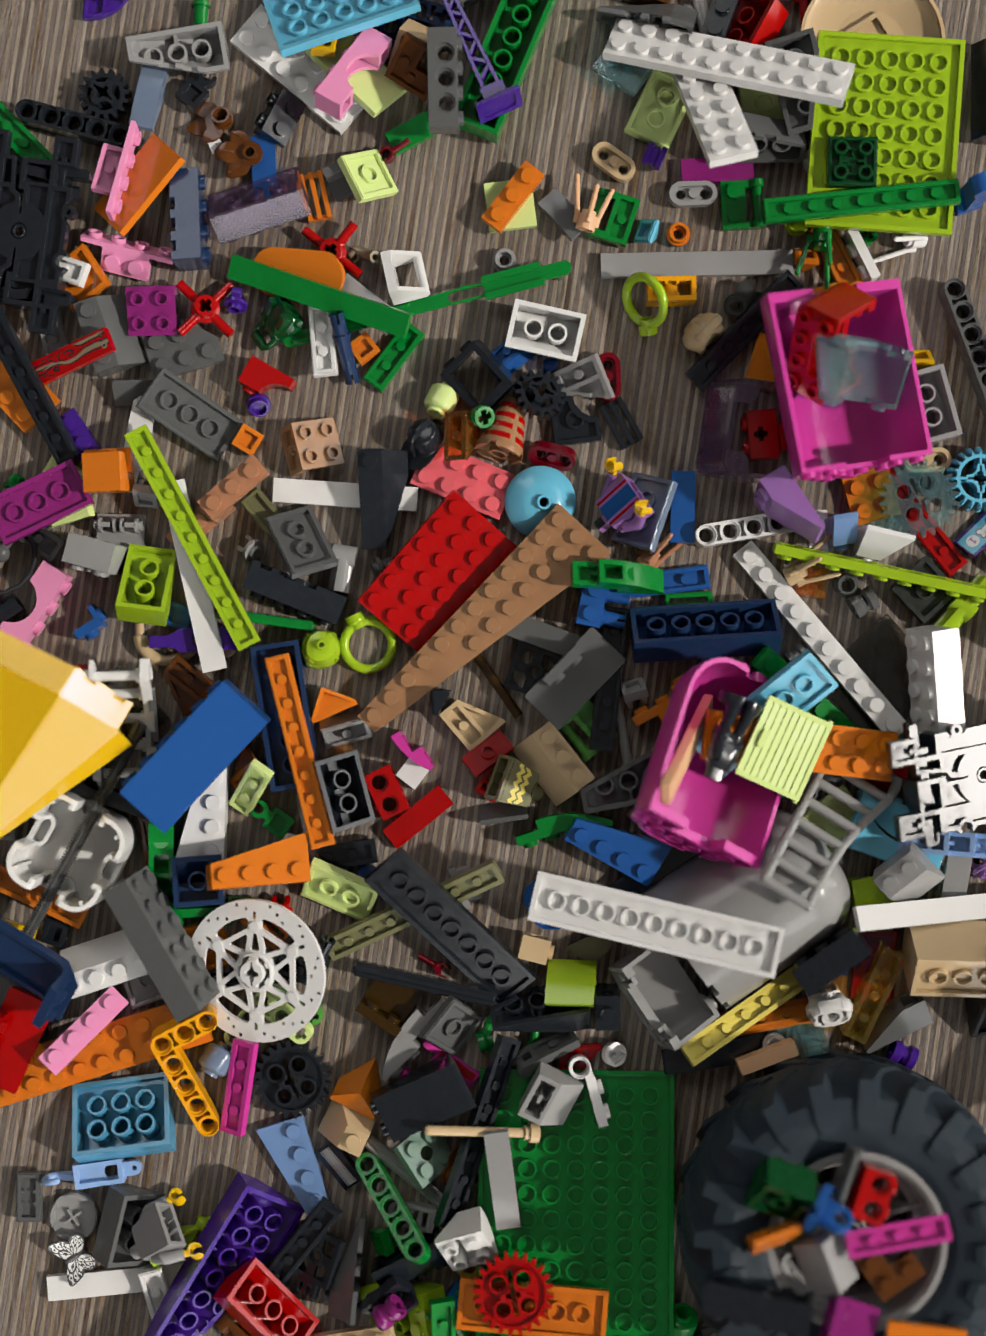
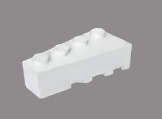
[175,764,230,860]

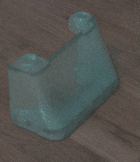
[815,333,914,412]

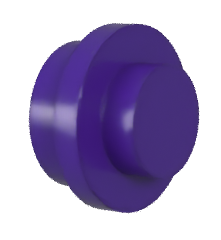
[246,393,271,417]

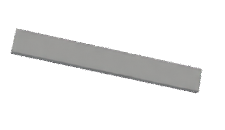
[600,250,793,279]

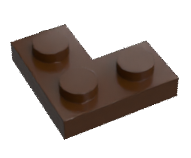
[384,31,428,102]
[854,1249,926,1302]

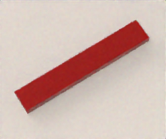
[889,467,968,578]

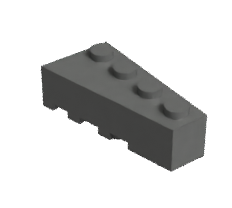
[706,112,806,163]

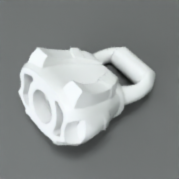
[806,981,853,1027]

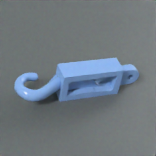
[41,1158,143,1190]

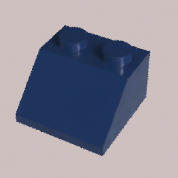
[171,854,226,908]

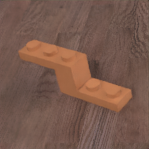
[165,455,270,546]

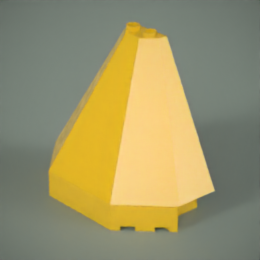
[0,630,133,838]

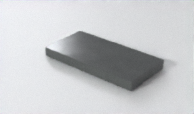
[136,366,244,462]

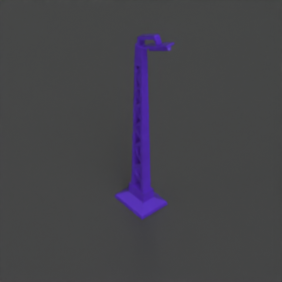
[442,0,523,124]

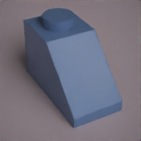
[824,511,859,552]

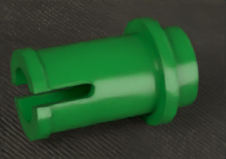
[191,0,211,25]

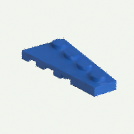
[564,817,672,887]

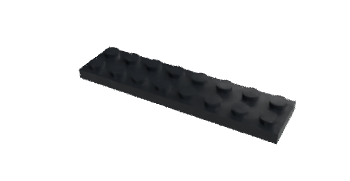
[364,846,536,1004]

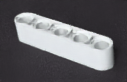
[694,514,793,548]

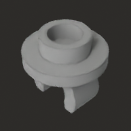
[237,535,264,562]

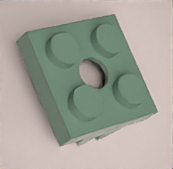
[392,1130,452,1190]

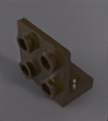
[355,966,423,1037]

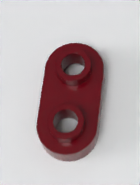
[599,352,621,402]
[528,440,577,471]

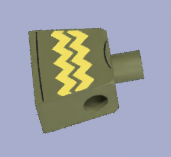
[484,754,543,807]

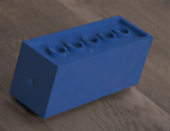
[119,679,271,833]

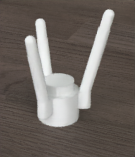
[873,234,928,263]

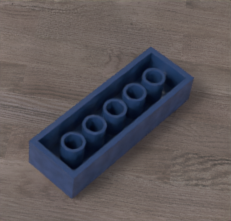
[629,599,783,663]
[250,640,319,792]

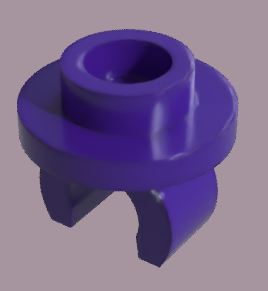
[223,287,248,314]

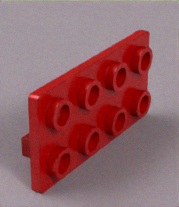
[0,986,49,1094]

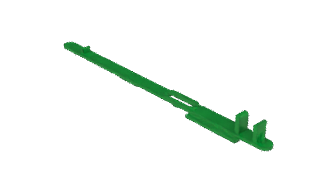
[283,260,572,348]

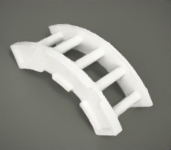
[84,658,159,789]

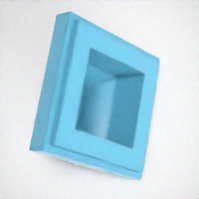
[633,219,660,244]

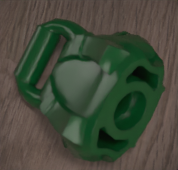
[251,295,304,351]

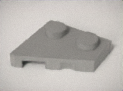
[553,353,615,399]

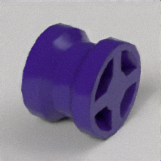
[641,141,668,171]

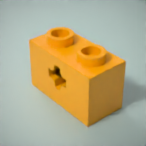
[645,275,697,307]

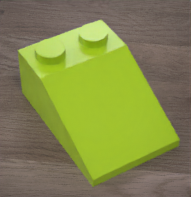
[115,544,177,627]

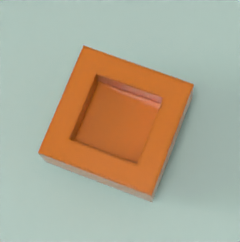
[350,331,381,366]
[231,423,265,456]

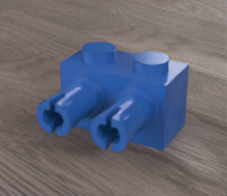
[574,588,631,630]

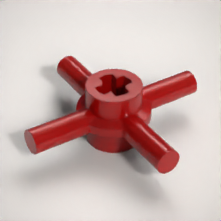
[301,221,363,279]
[176,280,235,338]

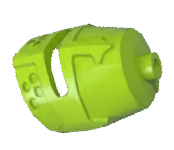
[302,630,341,669]

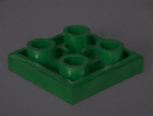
[826,136,878,188]

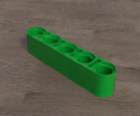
[355,1152,431,1264]

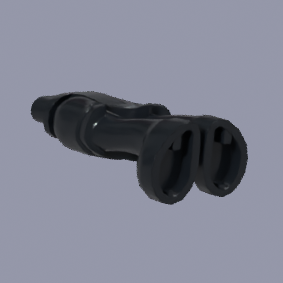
[703,690,763,783]

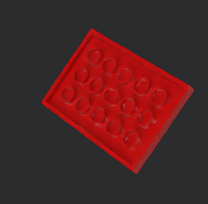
[357,490,517,652]

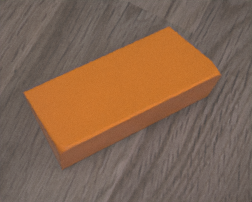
[745,1220,802,1255]

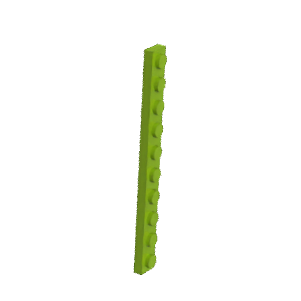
[124,424,261,652]
[772,541,986,602]

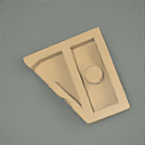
[439,699,505,751]

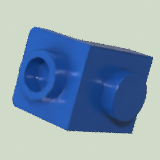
[73,604,108,642]

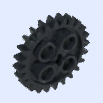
[253,1038,332,1119]

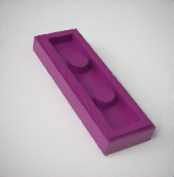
[680,158,754,184]

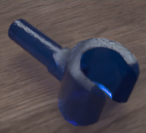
[543,357,557,374]

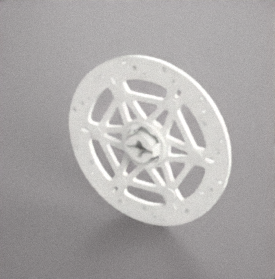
[192,898,326,1043]

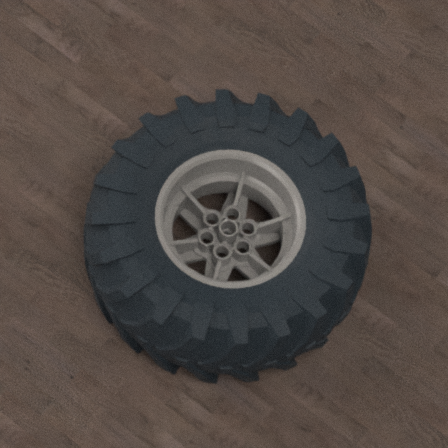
[676,1050,986,1336]

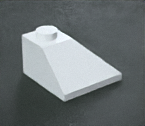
[851,524,916,562]

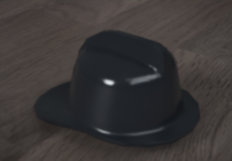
[401,418,448,470]

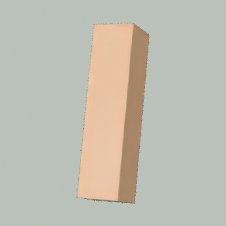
[734,1037,799,1076]

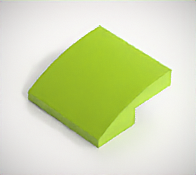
[544,959,597,1008]

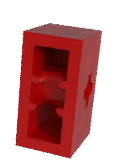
[740,408,780,462]

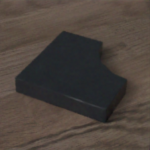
[550,396,602,446]

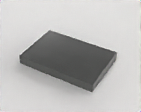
[265,505,338,579]

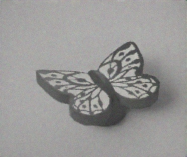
[48,1233,97,1286]

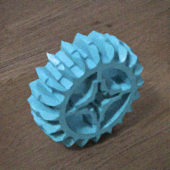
[944,447,986,513]

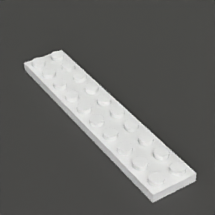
[603,17,855,108]
[527,871,785,979]

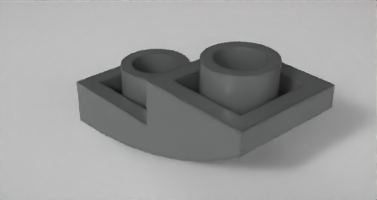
[537,188,583,241]

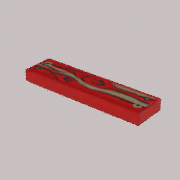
[32,327,117,386]

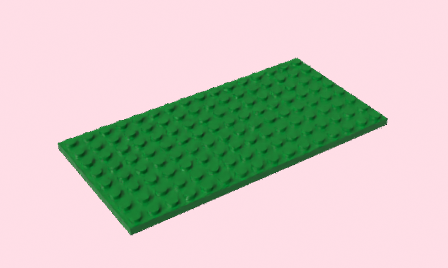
[476,1068,674,1336]

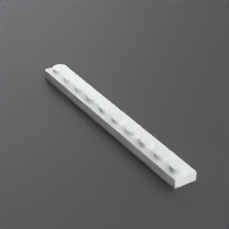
[732,540,906,735]

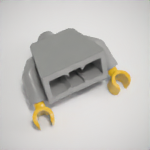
[129,1188,204,1265]

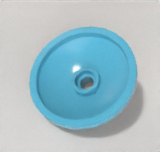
[504,466,576,536]

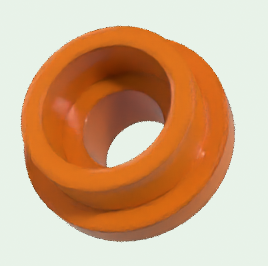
[666,222,690,247]

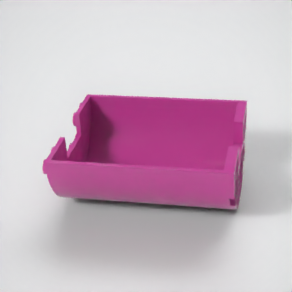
[759,278,933,483]

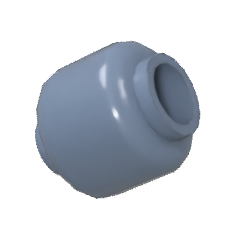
[198,1041,232,1079]

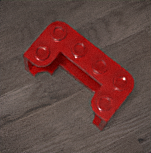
[787,282,877,406]

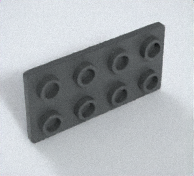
[525,627,626,729]

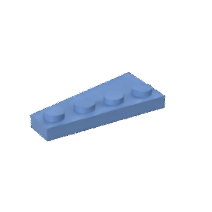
[256,1114,330,1215]

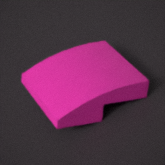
[391,730,435,770]

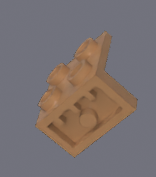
[279,417,344,477]

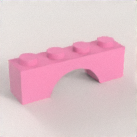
[313,28,392,121]
[0,560,73,646]
[39,986,129,1076]

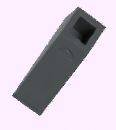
[858,990,933,1054]

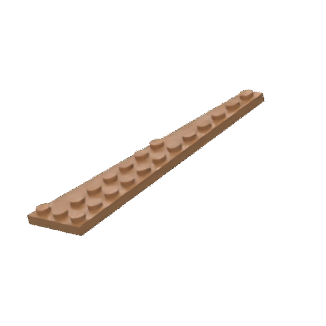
[358,503,612,733]

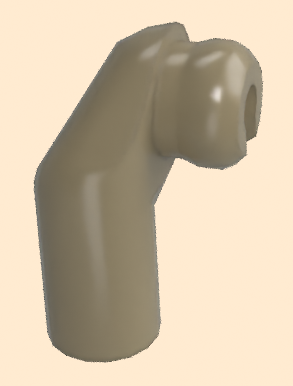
[347,245,381,263]

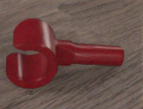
[380,138,411,164]
[418,953,452,978]

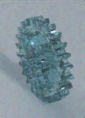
[878,459,960,538]

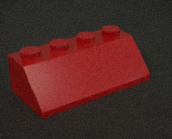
[212,1257,320,1336]

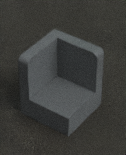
[322,162,353,202]

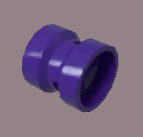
[886,1040,919,1070]

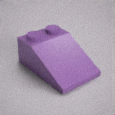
[753,465,825,543]

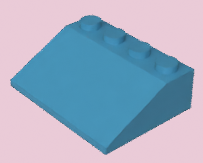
[72,1072,176,1164]

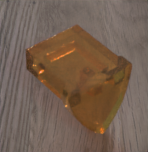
[797,566,829,599]

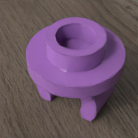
[971,858,986,880]

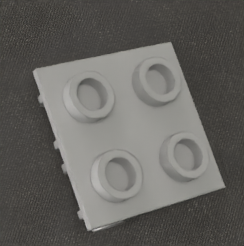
[93,514,146,547]

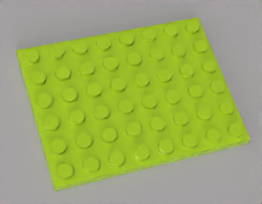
[803,30,966,237]

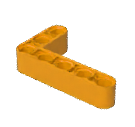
[150,1003,219,1137]

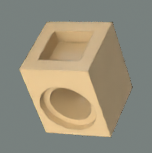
[517,931,555,965]

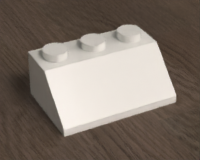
[505,298,587,363]

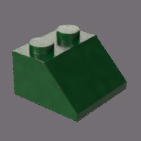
[744,1157,816,1221]

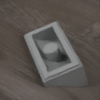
[319,709,373,749]

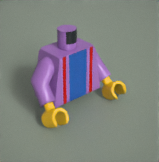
[594,457,655,533]

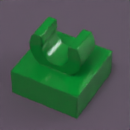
[369,1227,398,1257]

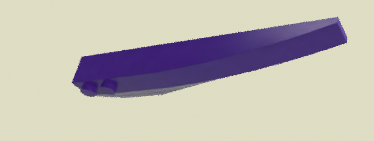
[144,1171,305,1336]

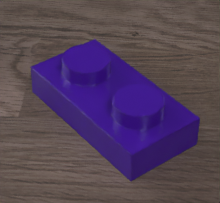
[61,408,102,462]

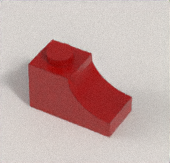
[238,355,297,395]

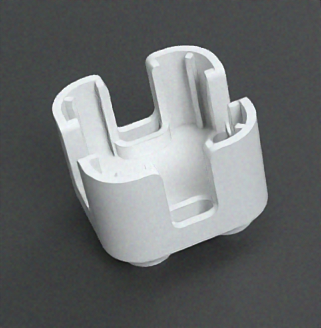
[6,791,137,912]

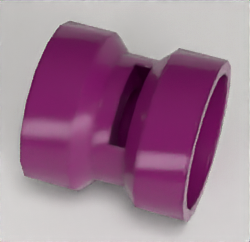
[372,1294,407,1330]

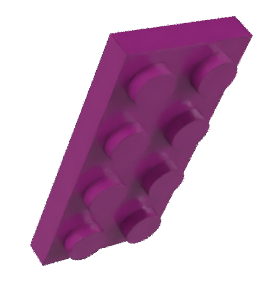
[0,459,95,546]

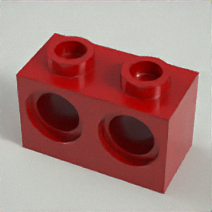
[364,763,411,821]
[846,1160,898,1227]

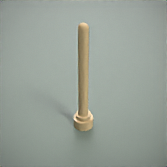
[424,1123,541,1143]

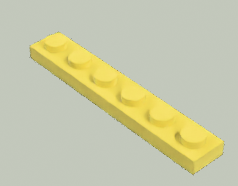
[680,965,803,1067]

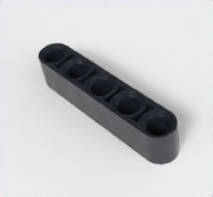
[15,99,128,148]

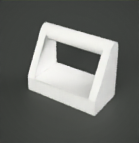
[380,250,430,305]

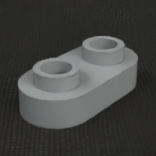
[668,181,717,208]

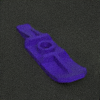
[149,626,238,653]

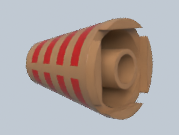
[475,395,526,465]

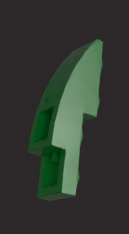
[570,559,664,595]
[515,812,614,849]
[148,819,174,895]

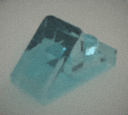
[795,1023,829,1057]

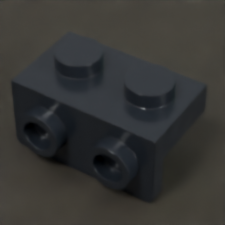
[253,88,307,148]
[357,1276,419,1331]

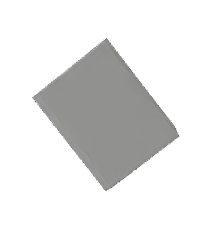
[791,1230,859,1295]

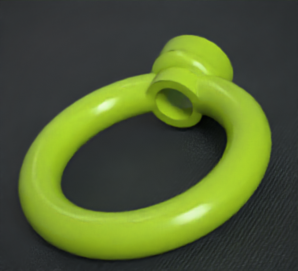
[622,272,668,336]
[340,611,397,674]

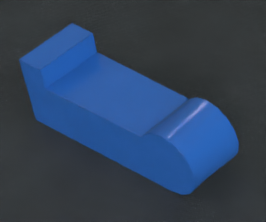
[954,171,986,217]

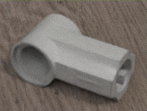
[328,543,358,593]

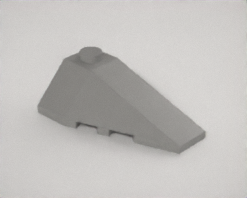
[125,21,230,74]

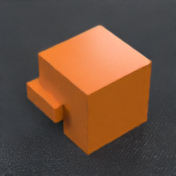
[81,447,135,494]

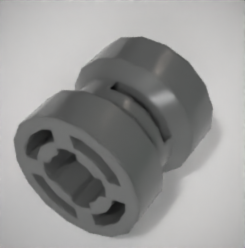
[846,586,880,619]

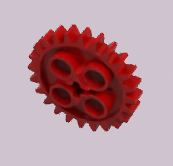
[473,1249,554,1336]

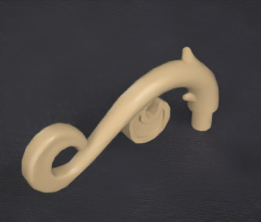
[133,623,237,672]

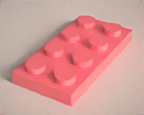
[410,445,516,521]

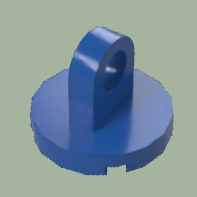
[802,1182,854,1235]

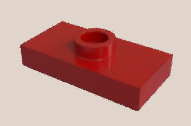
[461,729,514,779]

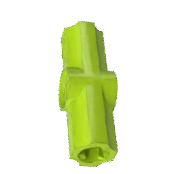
[932,573,986,628]

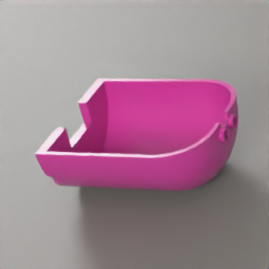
[632,657,781,869]

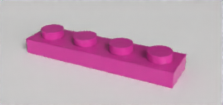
[220,1037,259,1137]
[843,1213,953,1259]

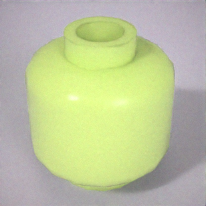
[424,382,459,419]

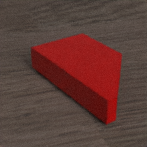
[558,1042,602,1070]

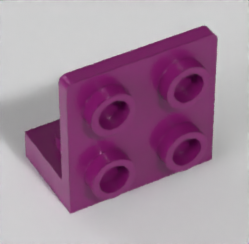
[125,286,179,336]
[818,1295,881,1336]

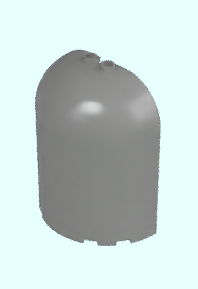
[643,809,851,1010]

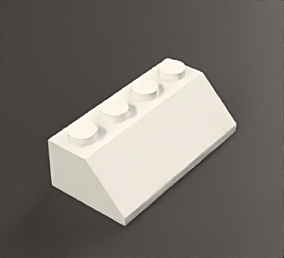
[60,930,148,999]

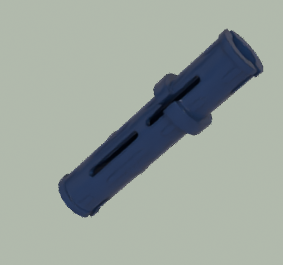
[328,310,360,385]

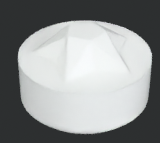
[601,1041,627,1067]

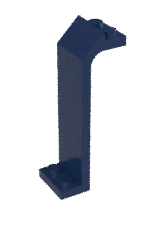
[0,918,78,1029]

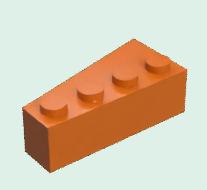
[205,832,311,891]

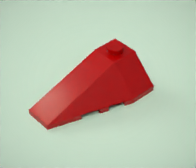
[726,0,789,86]

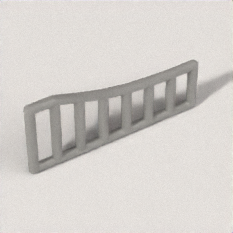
[759,772,902,911]

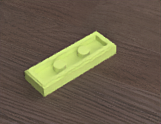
[228,758,275,817]

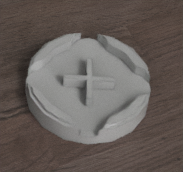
[49,1191,99,1241]

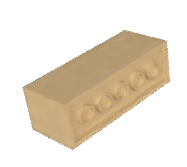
[900,920,986,998]

